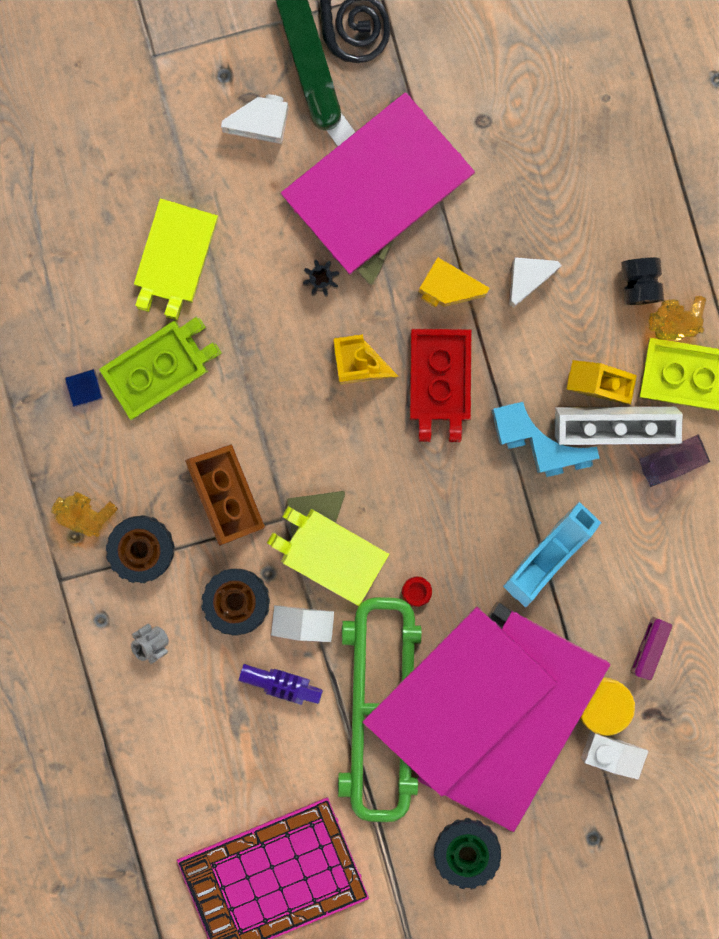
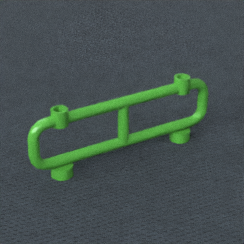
[338,597,422,822]

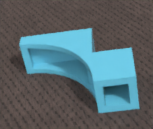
[491,402,599,477]
[503,502,601,607]

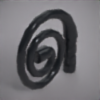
[319,0,391,64]

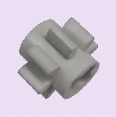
[131,624,169,664]

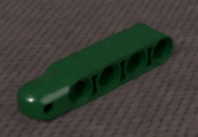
[276,0,341,131]

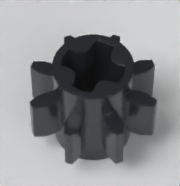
[303,260,339,297]

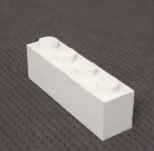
[555,406,683,445]

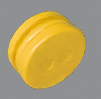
[580,677,635,736]

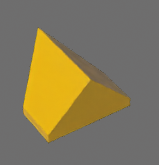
[333,334,399,385]

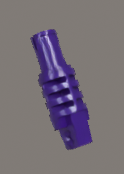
[238,664,323,705]

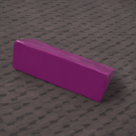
[630,617,672,680]

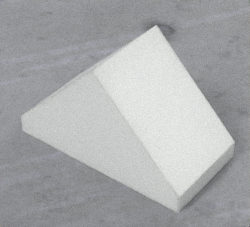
[509,257,562,308]
[271,605,334,642]

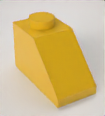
[418,257,490,308]
[566,360,637,405]

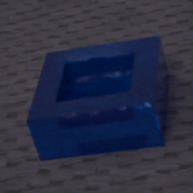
[65,369,104,407]

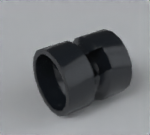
[621,257,664,305]

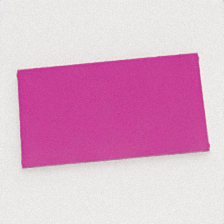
[418,611,611,832]

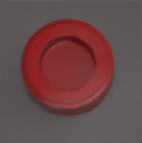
[402,576,432,607]

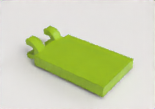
[99,316,222,420]

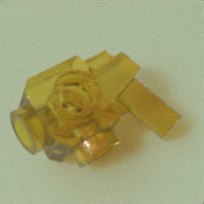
[649,296,706,340]
[50,491,118,537]

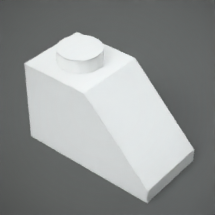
[221,94,289,144]
[581,731,648,779]

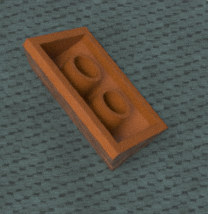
[185,444,265,546]

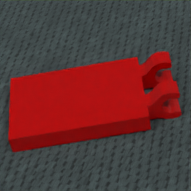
[410,329,472,442]

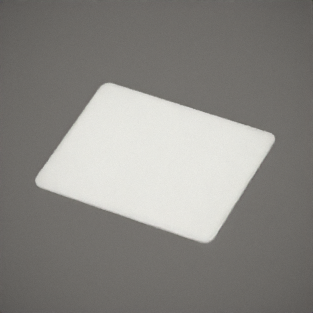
[326,113,355,146]

